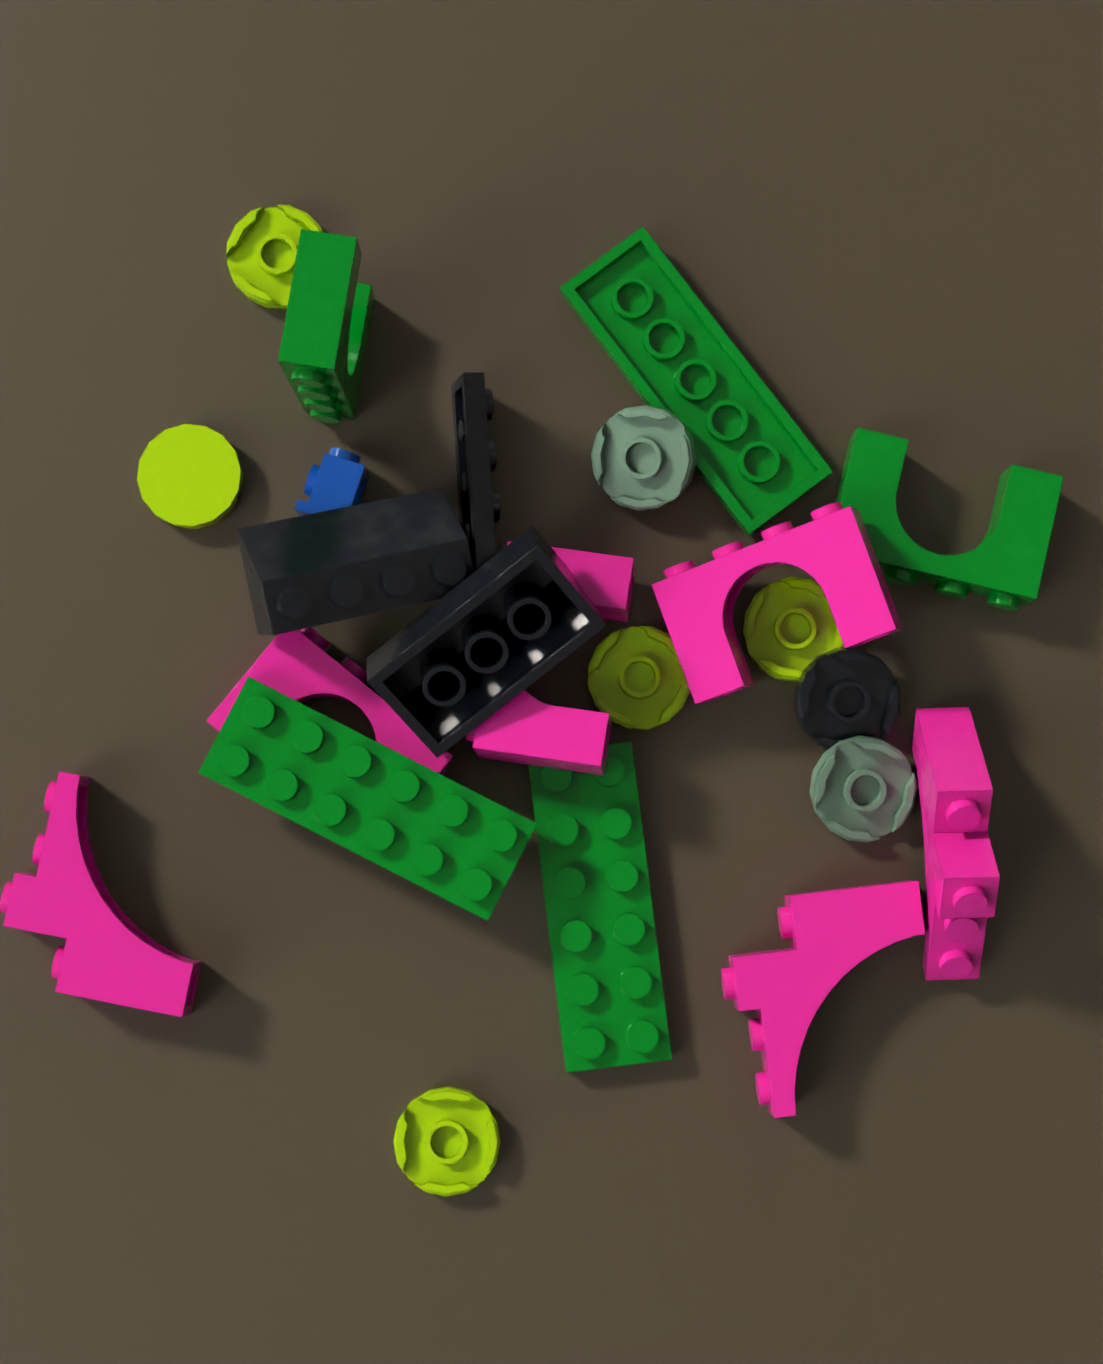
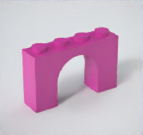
[652,501,903,704]
[466,541,636,776]
[206,627,455,775]

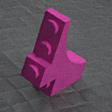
[912,707,1000,981]
[0,771,202,1017]
[721,880,925,1118]

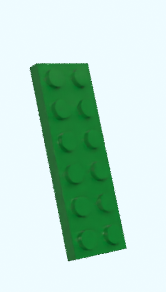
[560,226,833,537]
[198,676,537,921]
[528,741,672,1073]

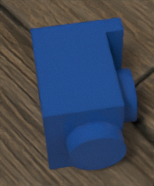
[295,447,370,516]

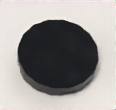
[794,648,901,749]

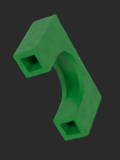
[278,229,375,423]
[835,427,1064,611]

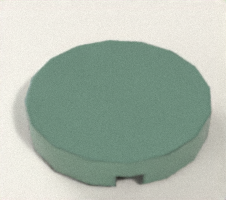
[591,405,697,511]
[809,736,917,843]

